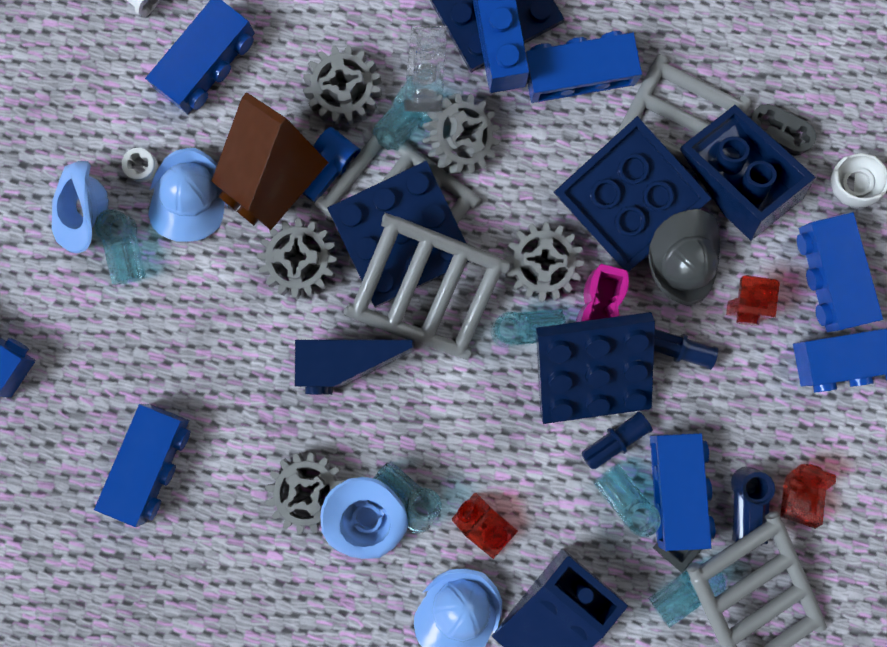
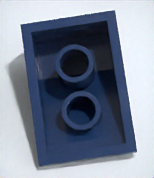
[680,105,816,241]
[295,340,415,395]

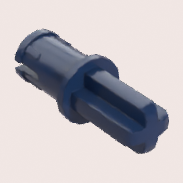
[654,329,718,370]
[581,411,653,469]

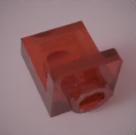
[726,275,780,326]
[780,464,836,529]
[452,493,518,559]

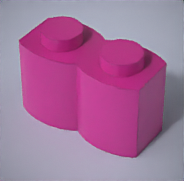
[576,264,629,322]

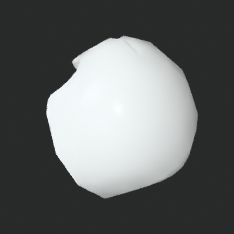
[830,153,887,208]

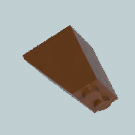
[211,92,329,230]

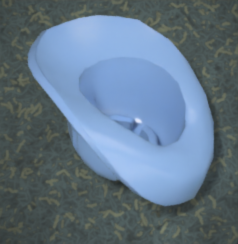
[148,148,228,242]
[52,161,109,253]
[320,477,408,559]
[414,568,502,647]

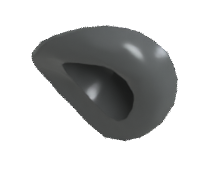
[648,209,720,306]

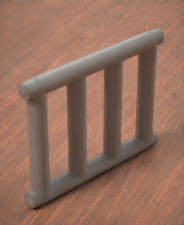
[615,54,752,192]
[314,122,482,224]
[344,213,510,360]
[686,511,827,647]

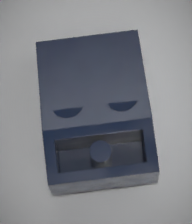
[492,548,628,647]

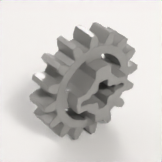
[303,45,382,126]
[422,93,500,175]
[257,218,338,299]
[504,222,585,303]
[265,452,345,534]

